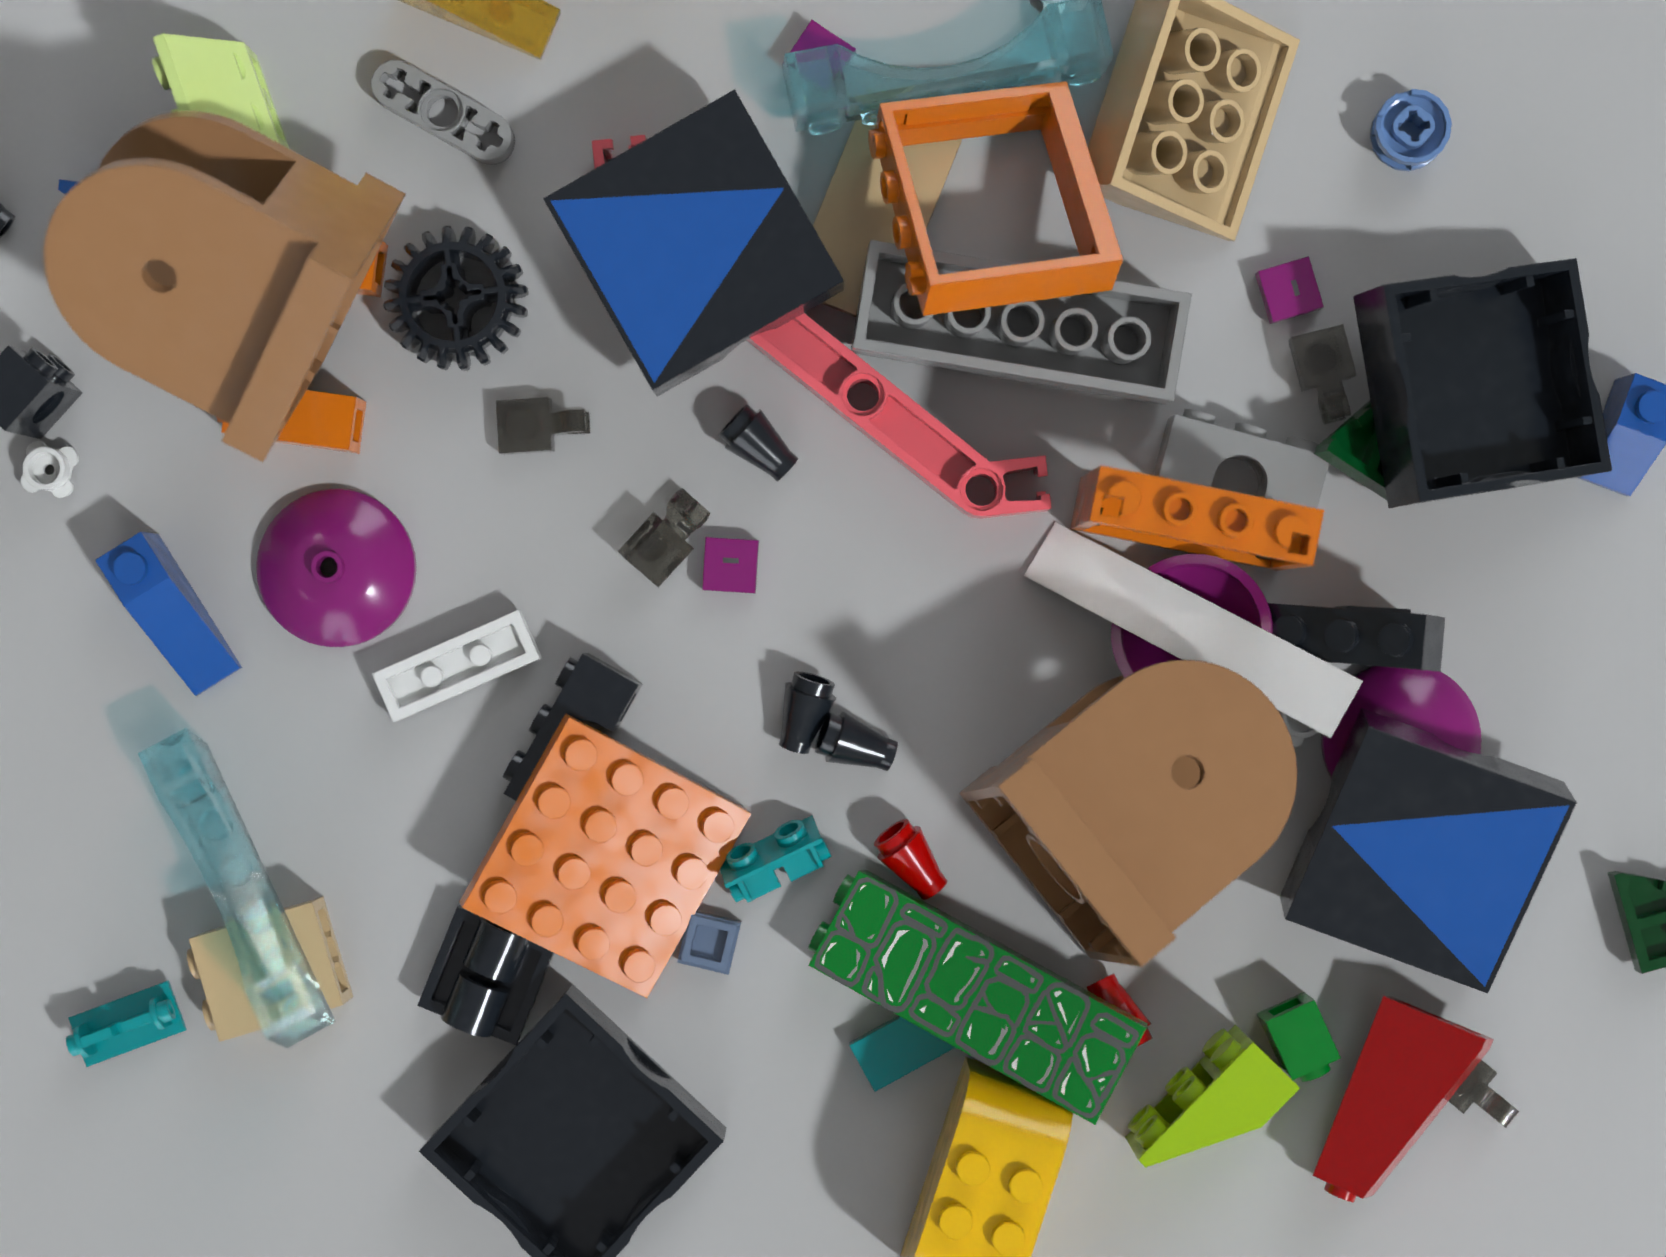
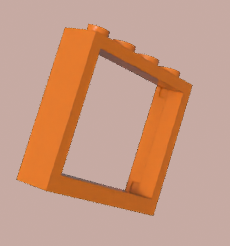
[868,81,1123,316]
[1070,465,1324,571]

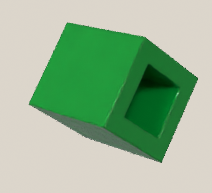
[1256,992,1341,1082]

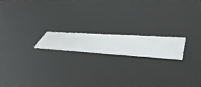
[1024,522,1363,738]

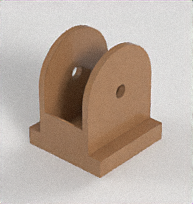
[44,111,406,462]
[959,660,1297,967]

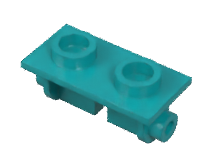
[720,815,832,903]
[66,980,187,1067]

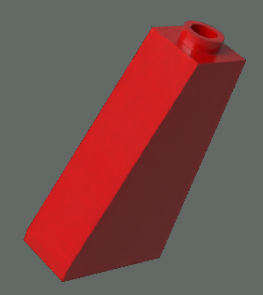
[1313,996,1494,1203]

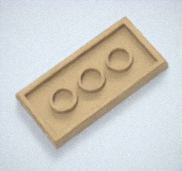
[813,91,963,317]

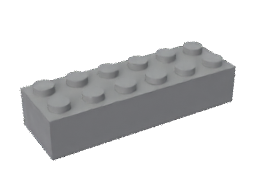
[851,240,1192,405]

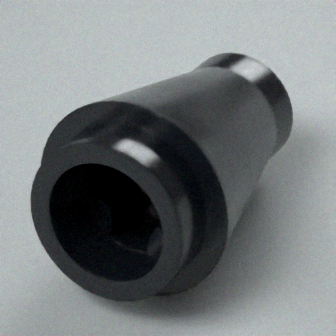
[719,404,798,481]
[779,671,836,754]
[815,712,898,771]

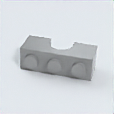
[1153,409,1329,508]

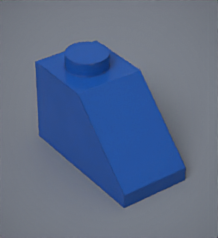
[1578,373,1666,497]

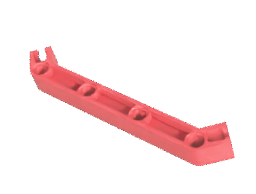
[592,135,1052,519]

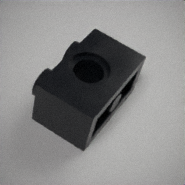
[0,345,83,439]

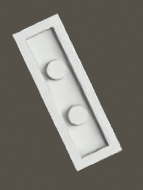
[372,610,542,723]

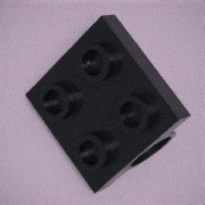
[417,905,554,1045]

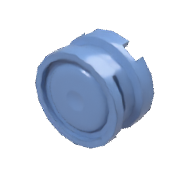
[1370,89,1452,171]

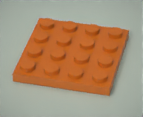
[459,713,751,998]

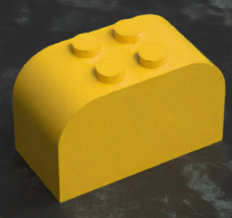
[900,1056,1073,1257]

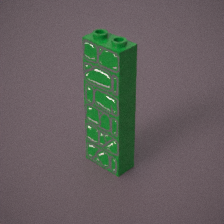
[808,869,1148,1125]

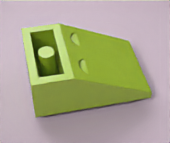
[1125,1024,1300,1167]

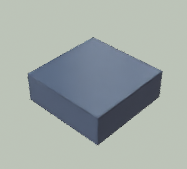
[677,911,742,975]

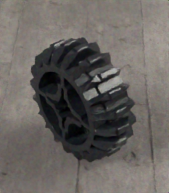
[383,226,529,371]

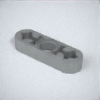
[371,60,515,165]

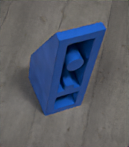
[95,531,242,696]

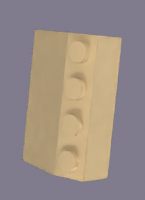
[1088,0,1300,241]

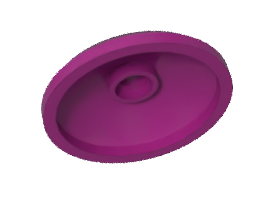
[256,489,416,647]
[1111,554,1273,678]
[1321,666,1482,780]

